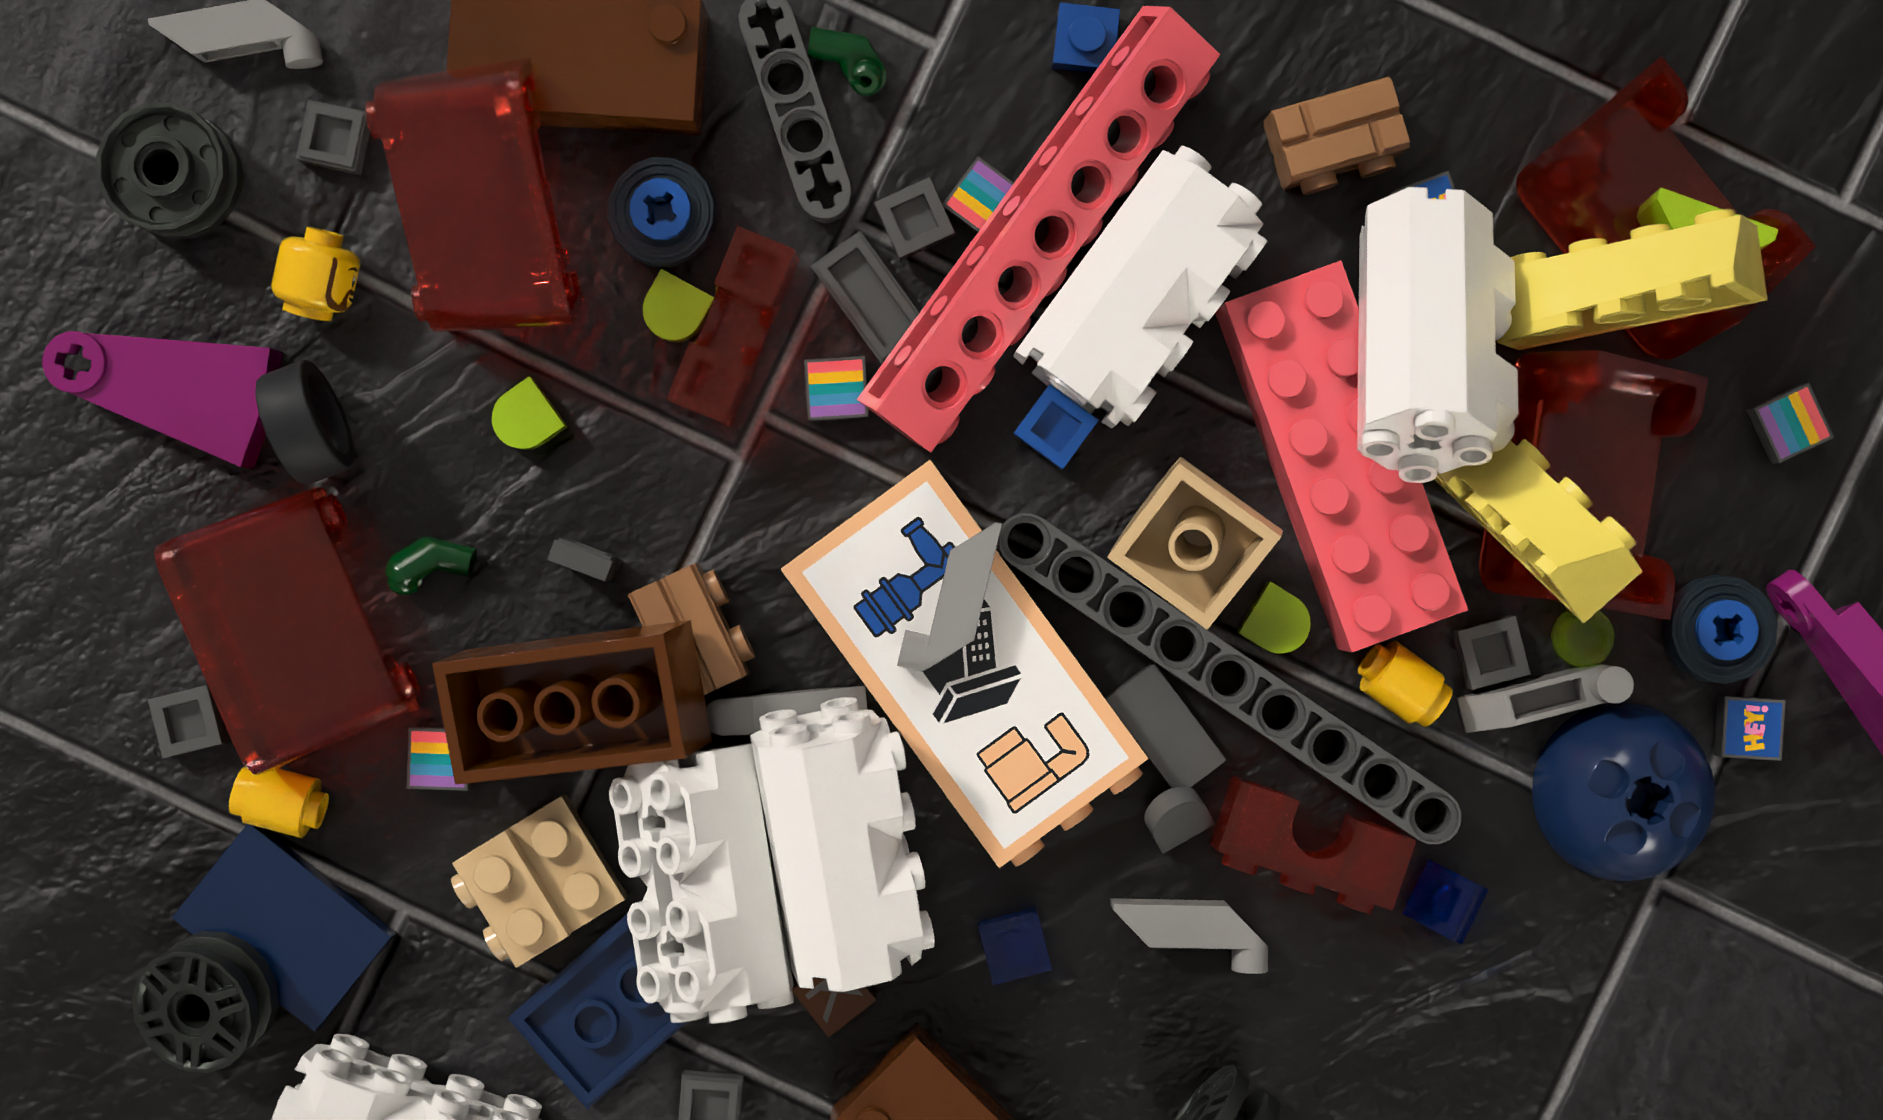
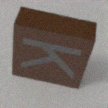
[792,977,877,1038]

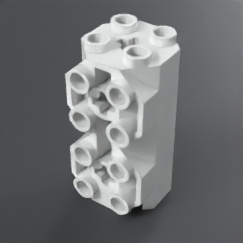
[1013,146,1268,429]
[1357,187,1518,483]
[750,697,935,992]
[609,743,794,1023]
[272,1034,542,1120]

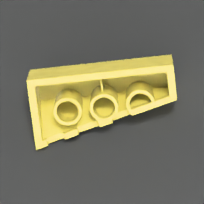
[1497,209,1767,350]
[1434,439,1642,624]

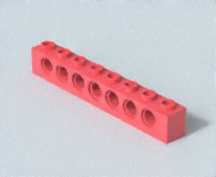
[856,6,1221,452]

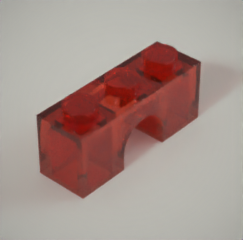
[666,226,800,428]
[1210,775,1416,914]

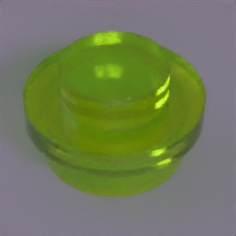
[1552,610,1614,667]

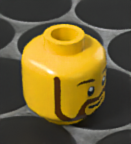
[271,227,360,321]

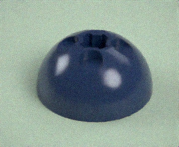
[1532,702,1715,881]

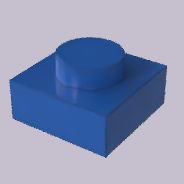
[1052,2,1120,73]
[1013,384,1099,470]

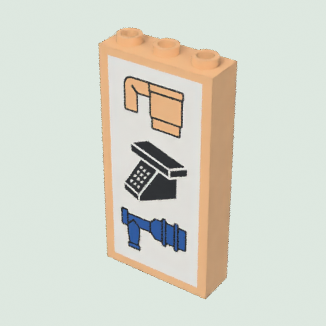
[781,460,1149,868]

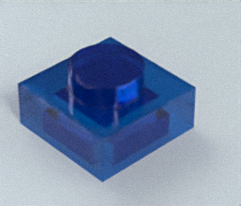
[1402,859,1489,944]
[978,907,1052,985]

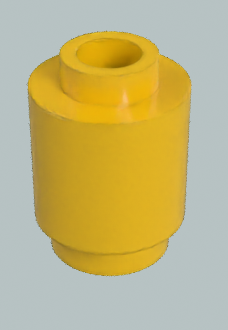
[1358,641,1453,727]
[229,764,329,838]

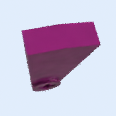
[42,331,283,469]
[1766,570,1883,756]

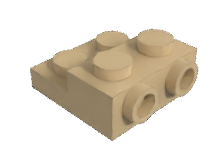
[451,794,628,968]

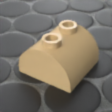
[1107,457,1283,630]

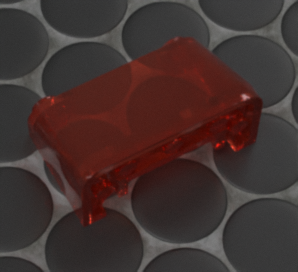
[1516,56,1816,360]
[365,58,583,332]
[1479,350,1708,620]
[154,487,420,775]

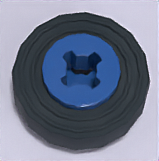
[607,157,718,268]
[1661,575,1778,684]

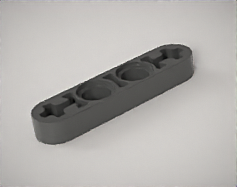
[738,0,852,223]

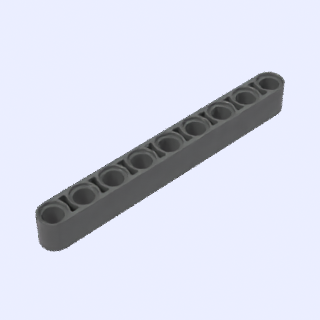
[997,513,1461,844]

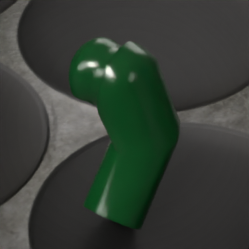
[808,27,886,96]
[385,537,477,595]

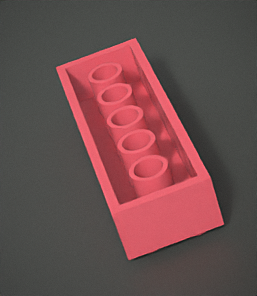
[1215,260,1468,652]

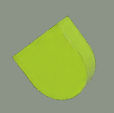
[643,269,716,342]
[492,376,568,450]
[1236,581,1311,654]

